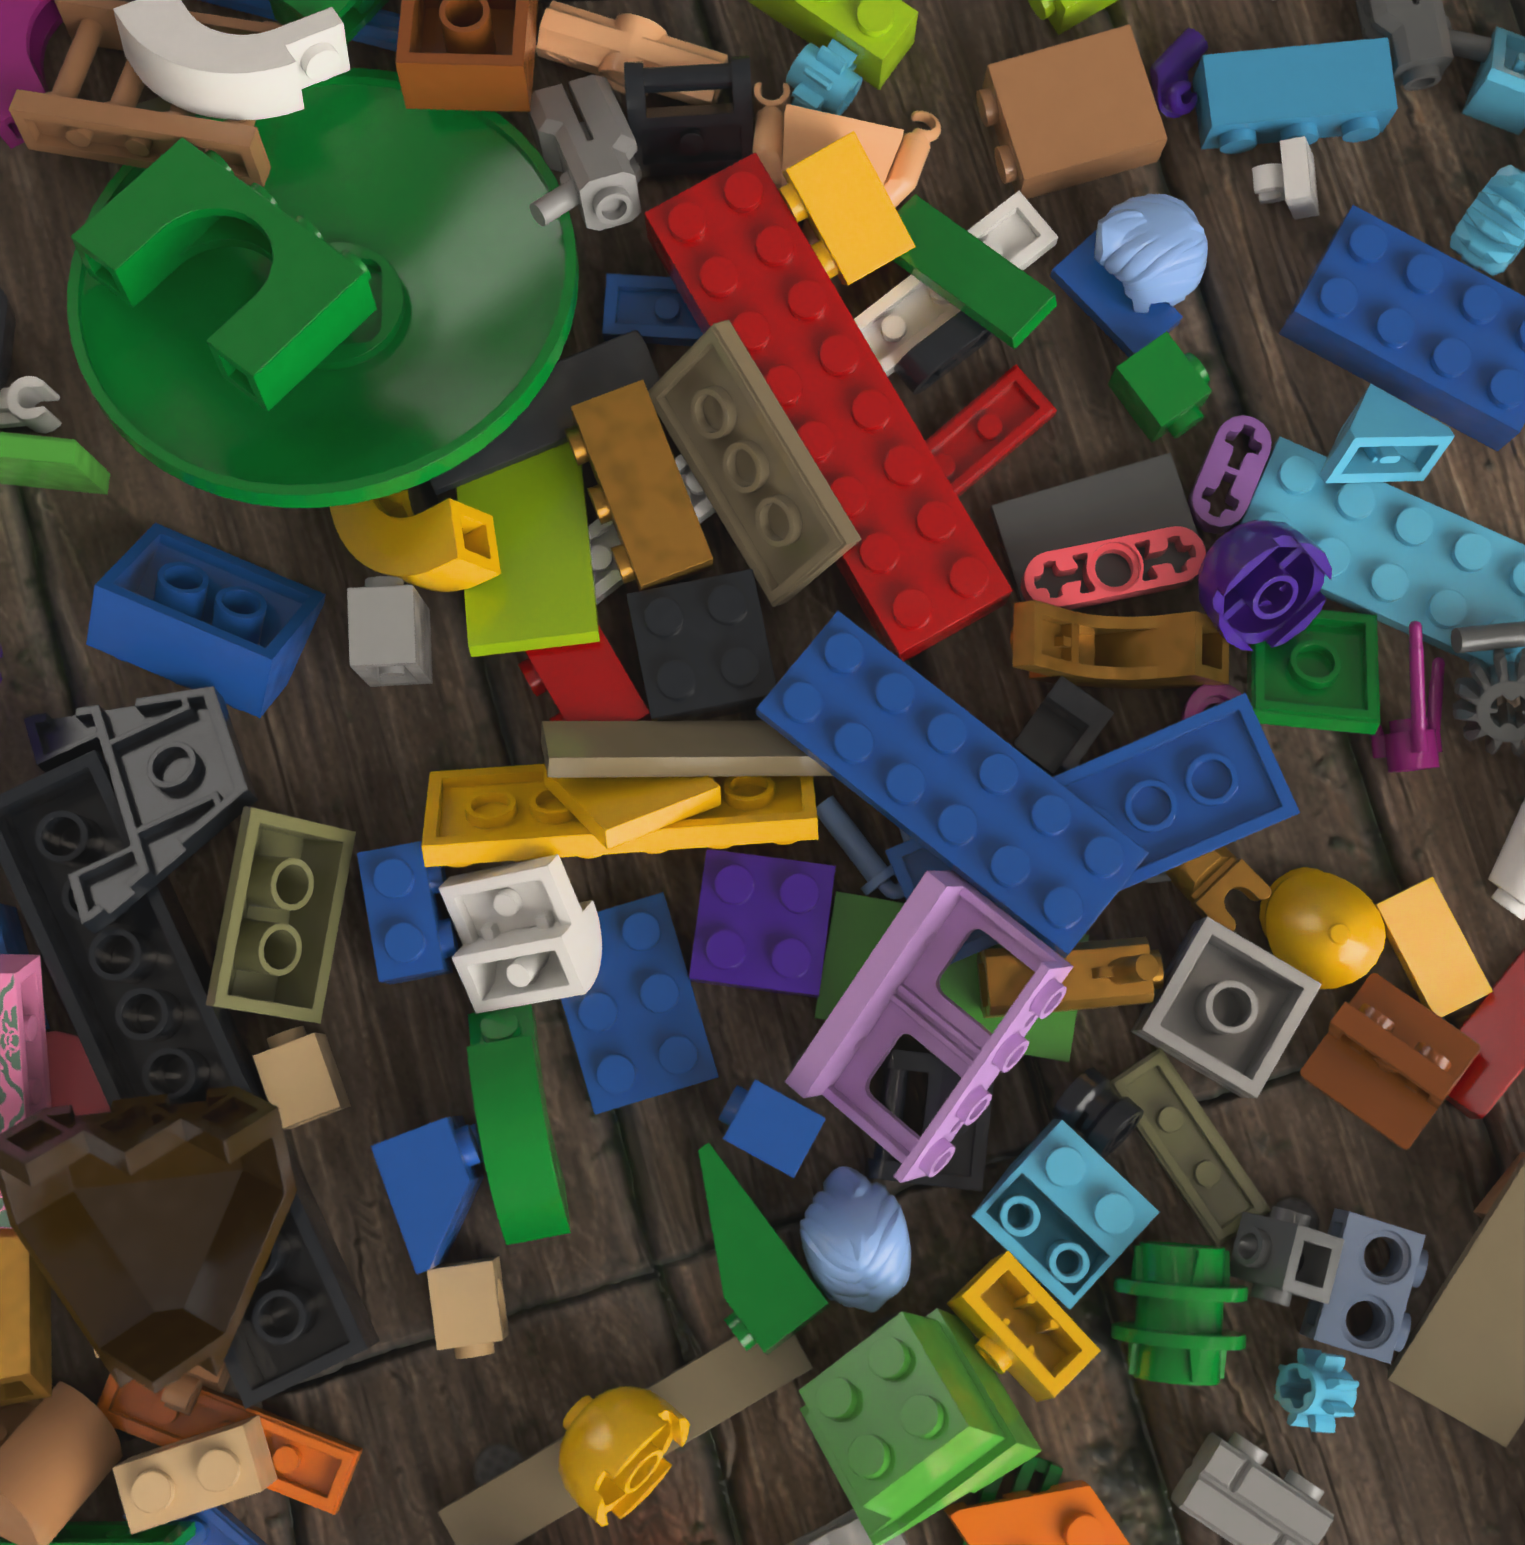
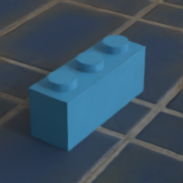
[1192,37,1398,154]

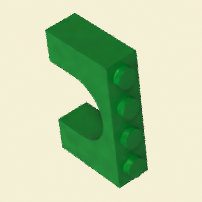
[70,137,377,412]

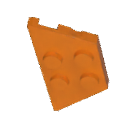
[944,1480,1130,1545]

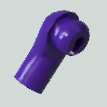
[1150,28,1209,118]

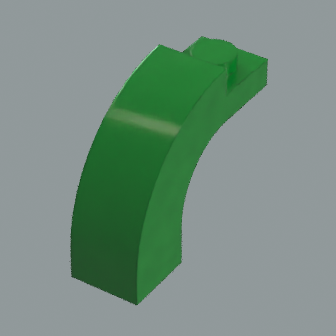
[467,1004,571,1246]

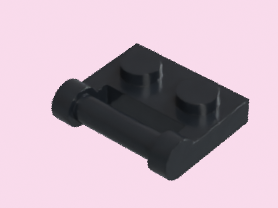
[624,55,753,177]
[865,1049,994,1192]

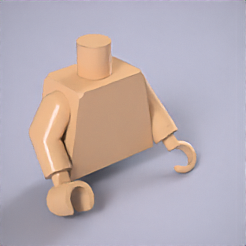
[752,82,941,245]

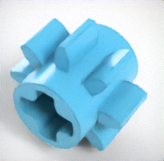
[786,39,863,116]
[1274,1348,1359,1433]

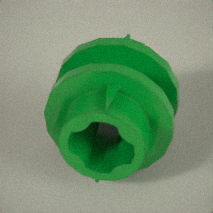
[1111,1241,1248,1386]

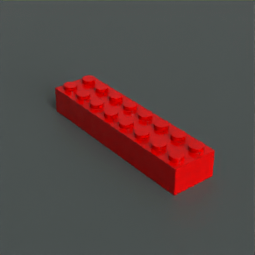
[644,152,1013,661]

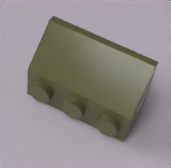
[206,807,356,1024]

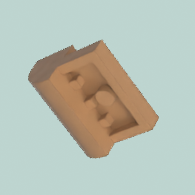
[0,1381,123,1545]

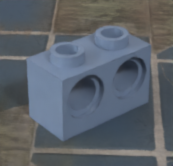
[1299,1208,1429,1364]

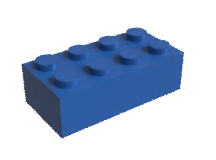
[1279,205,1525,452]

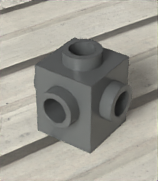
[1230,1206,1345,1307]

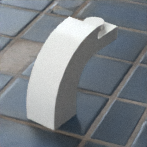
[113,0,350,120]

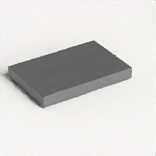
[990,452,1199,612]

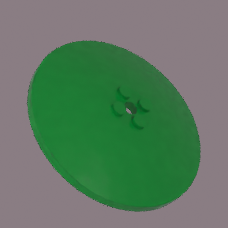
[67,68,579,508]

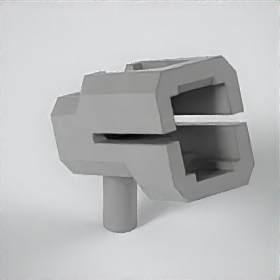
[527,75,642,231]

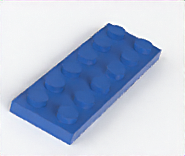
[756,611,1148,959]
[885,693,1300,964]

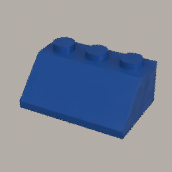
[86,523,326,718]

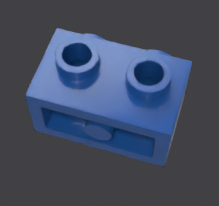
[357,841,459,985]

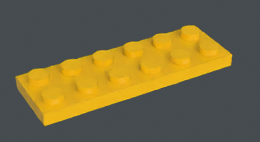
[421,764,819,868]

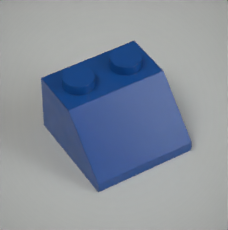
[370,1115,484,1275]

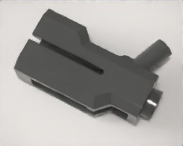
[1355,0,1492,91]

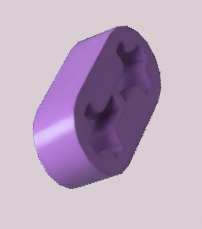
[1188,415,1272,534]

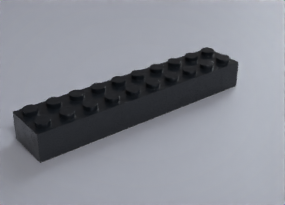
[0,750,380,1409]

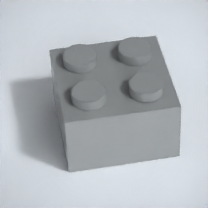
[1130,916,1322,1098]

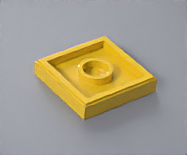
[543,766,721,849]

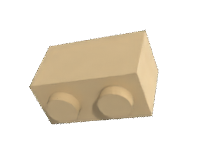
[112,1415,278,1534]

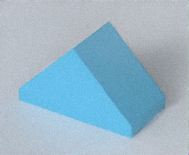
[1462,26,1525,135]
[1319,384,1455,483]

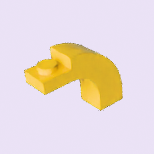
[330,489,501,592]

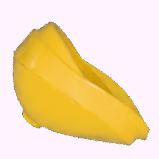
[1259,867,1386,989]

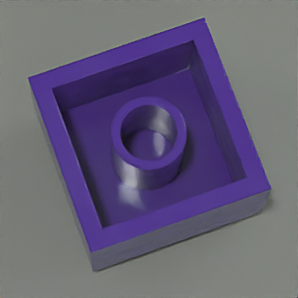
[689,849,836,998]

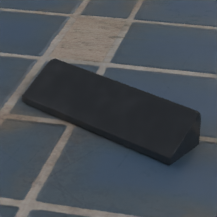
[429,330,660,496]

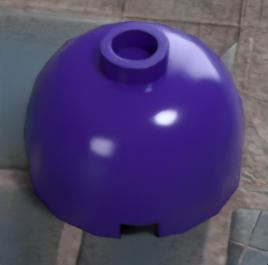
[1198,520,1332,651]

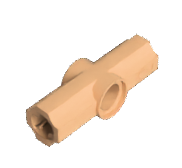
[536,0,728,105]

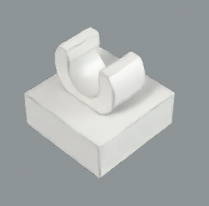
[1252,136,1319,220]

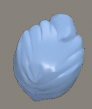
[1094,194,1208,313]
[800,1166,911,1313]

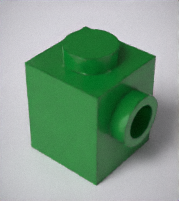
[1107,331,1212,443]

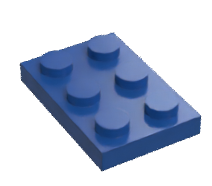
[561,892,719,1115]

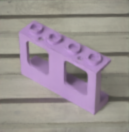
[785,871,1073,1183]

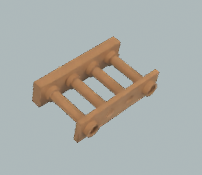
[9,0,283,187]

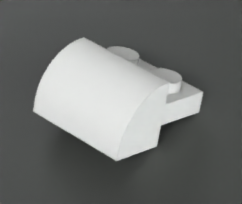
[438,854,602,1014]

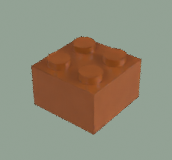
[395,0,539,112]

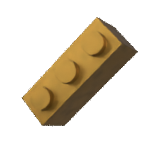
[564,380,713,591]

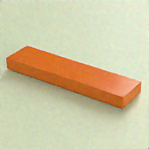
[97,1374,363,1515]

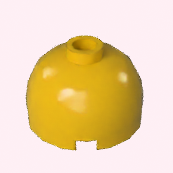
[558,1386,690,1527]

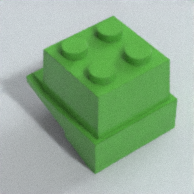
[798,1308,1042,1545]

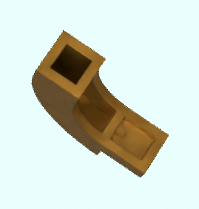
[1010,600,1229,689]

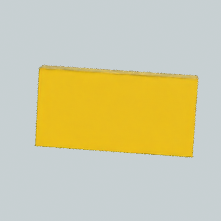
[1375,877,1493,1018]

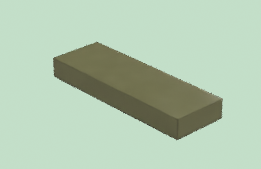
[1109,1048,1271,1246]

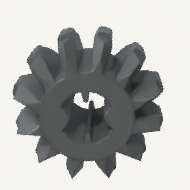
[1453,648,1525,757]

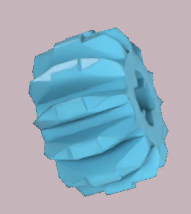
[1450,165,1525,276]

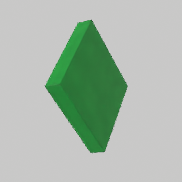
[1247,610,1380,735]

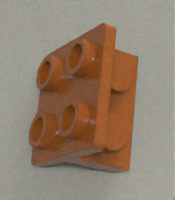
[1300,973,1481,1150]

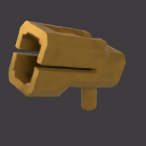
[977,937,1164,1018]

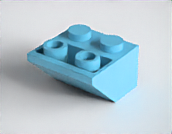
[971,1119,1159,1310]

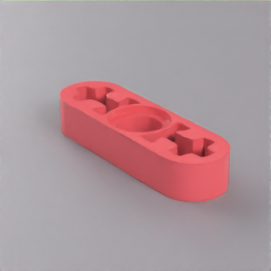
[1021,526,1206,610]

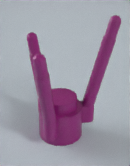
[1369,621,1445,773]

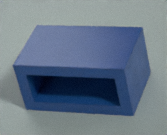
[718,1079,826,1178]

